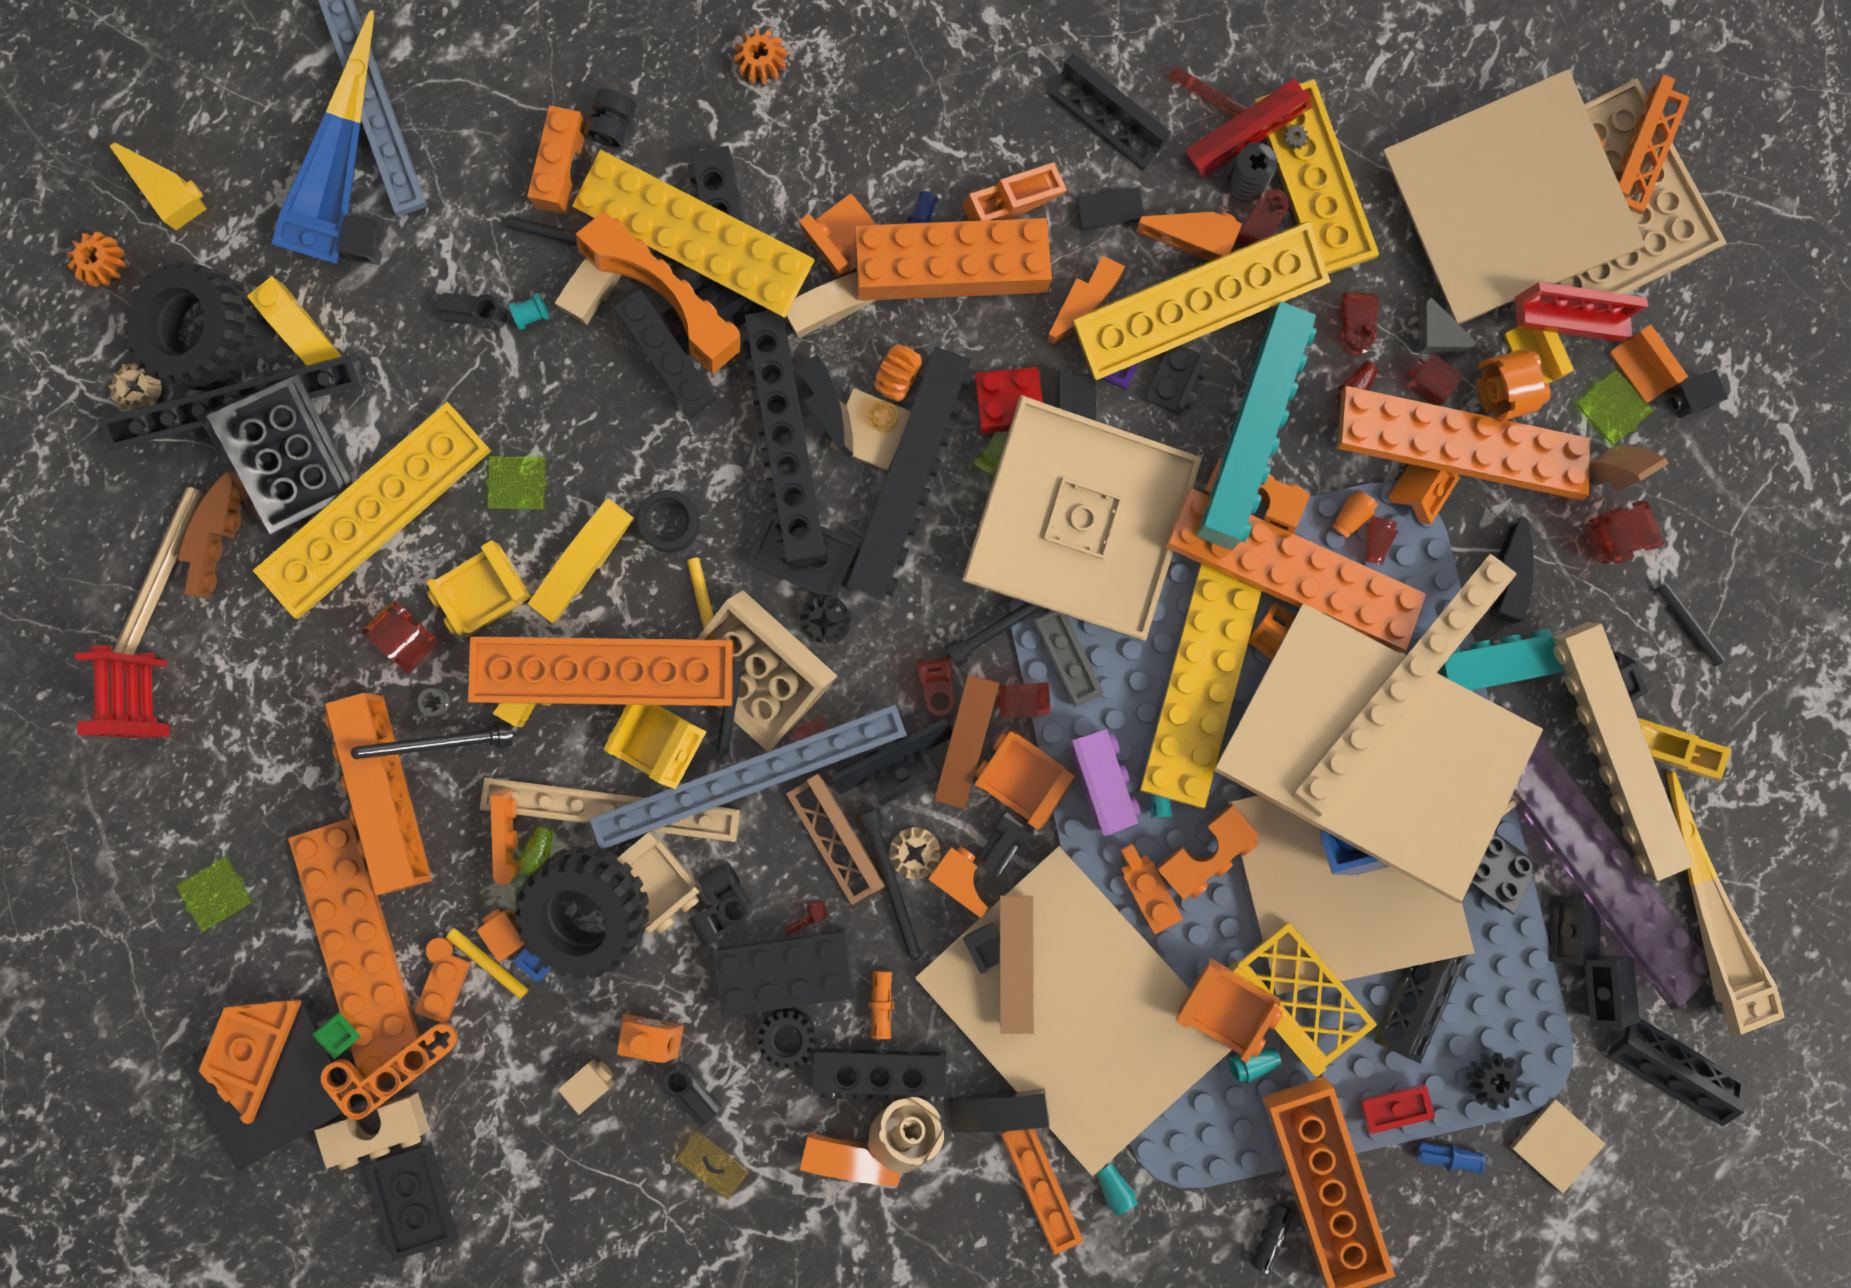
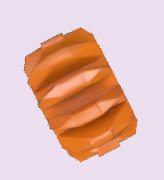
[733,28,787,86]
[66,232,127,288]
[874,344,922,401]

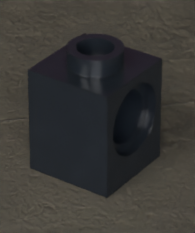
[1668,369,1728,419]

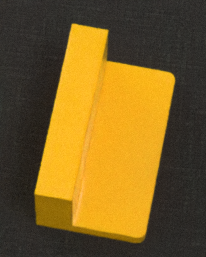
[1504,327,1574,384]

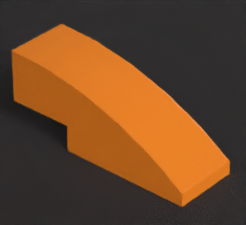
[962,162,1067,221]
[1047,255,1125,345]
[800,1132,900,1187]

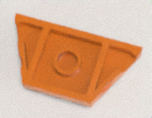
[199,999,302,1124]

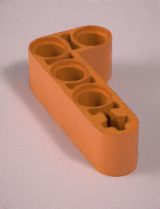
[321,1022,458,1120]

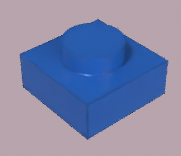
[513,944,552,983]

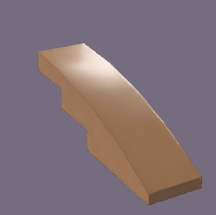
[1000,895,1034,1034]

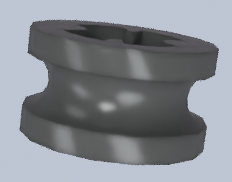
[417,688,450,717]

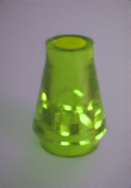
[518,826,554,874]

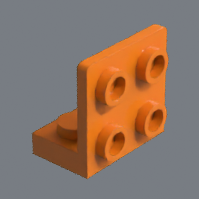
[799,194,876,278]

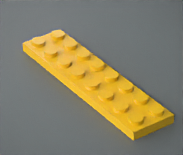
[572,149,815,318]
[1071,221,1330,380]
[253,402,491,619]
[1139,563,1261,809]

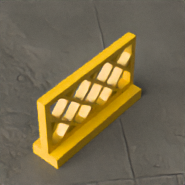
[1228,921,1377,1078]

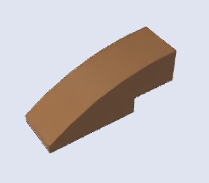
[1589,445,1669,491]

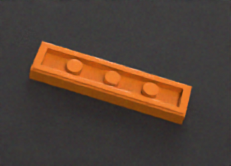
[1000,1129,1084,1255]

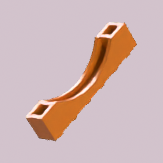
[576,211,740,375]

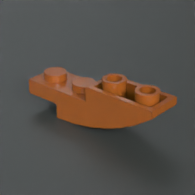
[178,471,243,599]

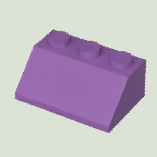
[1067,729,1141,836]

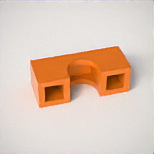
[527,105,586,215]
[1204,458,1310,534]
[1157,803,1260,900]

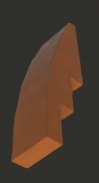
[934,675,999,809]

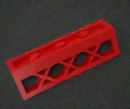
[1185,78,1312,179]
[1515,282,1648,342]

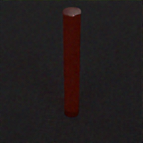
[1169,66,1248,116]

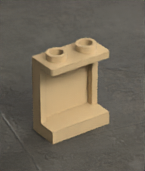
[617,831,703,935]

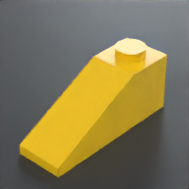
[110,142,207,231]
[247,276,341,365]

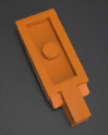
[1119,844,1183,935]

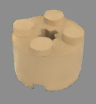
[868,1097,944,1173]

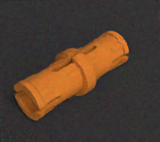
[868,971,894,1039]

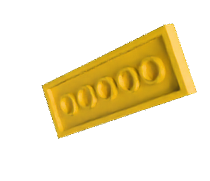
[1253,79,1379,274]

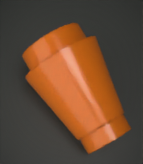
[1332,489,1379,538]

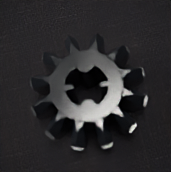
[1465,1052,1526,1110]

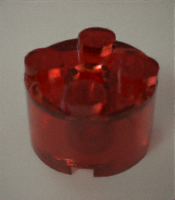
[1583,499,1664,564]
[360,600,438,675]

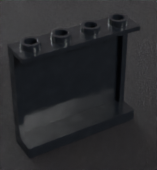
[183,996,365,1171]

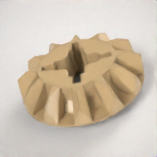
[108,361,162,411]
[889,827,941,879]

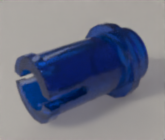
[907,191,939,224]

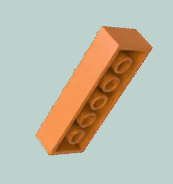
[854,218,1052,301]
[324,693,432,896]
[1262,1076,1395,1288]

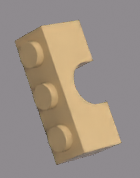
[314,1092,430,1170]

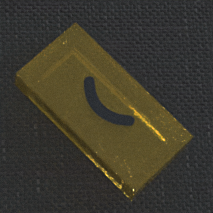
[676,1131,749,1200]

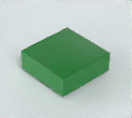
[312,1012,361,1060]

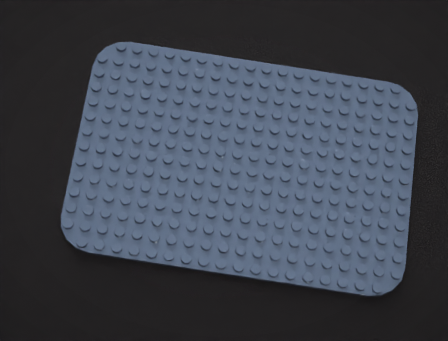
[1010,482,1574,1188]

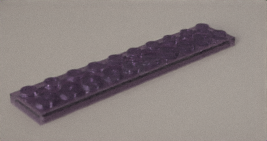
[1508,706,1710,1010]

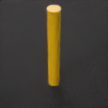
[687,558,716,640]
[446,928,529,1000]

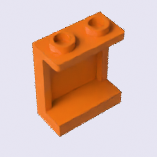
[974,731,1078,830]
[1175,958,1283,1063]

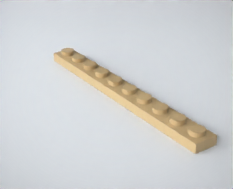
[1292,554,1517,817]

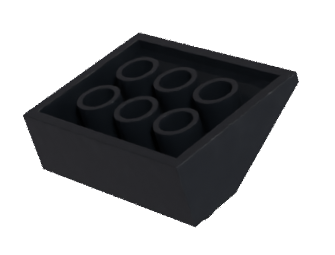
[198,374,353,534]

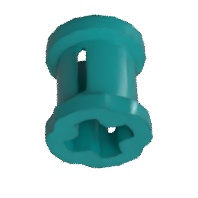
[509,292,550,331]

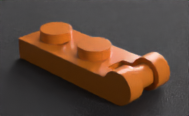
[490,789,521,886]

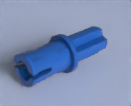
[1416,1142,1485,1174]

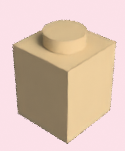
[558,1059,615,1115]

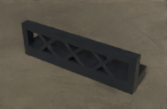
[1047,53,1171,170]
[1374,955,1467,1064]
[1608,1017,1747,1127]

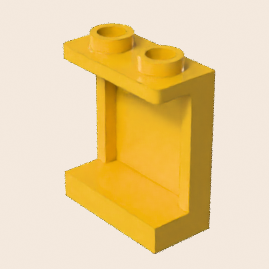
[426,540,532,638]
[604,705,707,789]

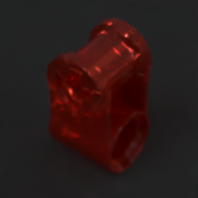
[1236,189,1289,246]
[1341,292,1379,356]
[917,654,954,718]

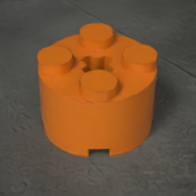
[1476,350,1550,422]

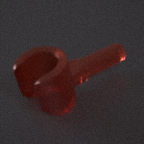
[785,901,827,935]

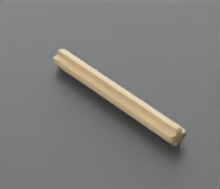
[113,487,205,655]

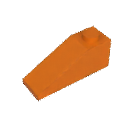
[1136,212,1242,262]

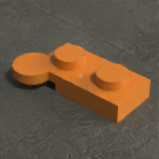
[415,937,472,1022]

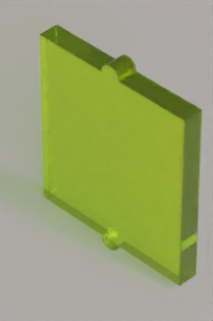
[1575,370,1653,446]
[485,456,548,510]
[176,857,253,932]

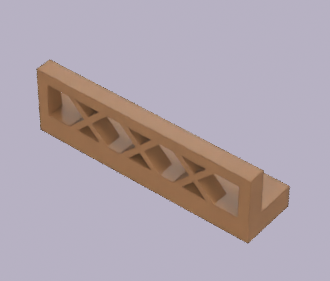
[786,774,885,905]

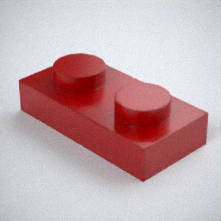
[1360,1083,1435,1134]

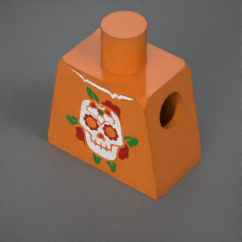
[617,1013,684,1063]

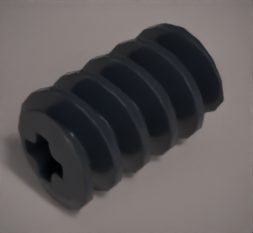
[1227,142,1277,202]

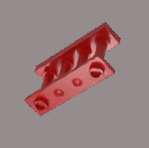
[75,646,170,739]

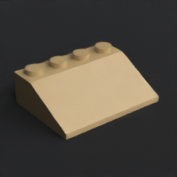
[696,590,838,752]

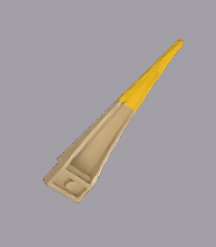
[1666,771,1785,1035]

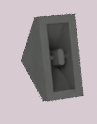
[1418,298,1477,355]

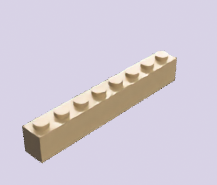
[1552,622,1693,881]

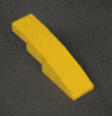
[528,499,634,623]

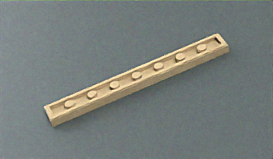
[480,778,741,842]

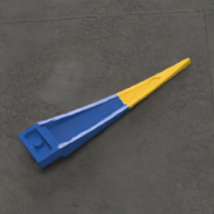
[271,10,374,264]

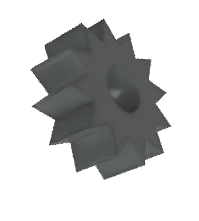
[1283,123,1309,151]

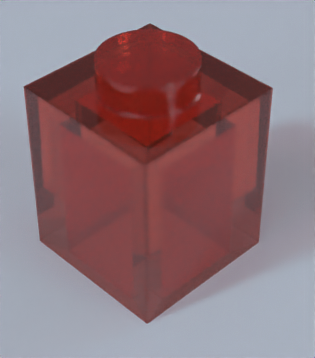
[1406,353,1464,406]
[998,682,1051,718]

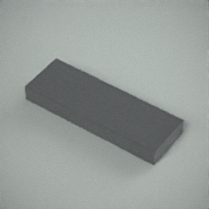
[1032,611,1104,707]

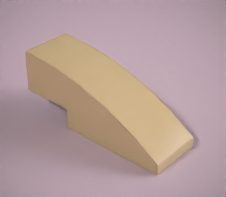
[555,259,621,325]
[786,272,876,339]

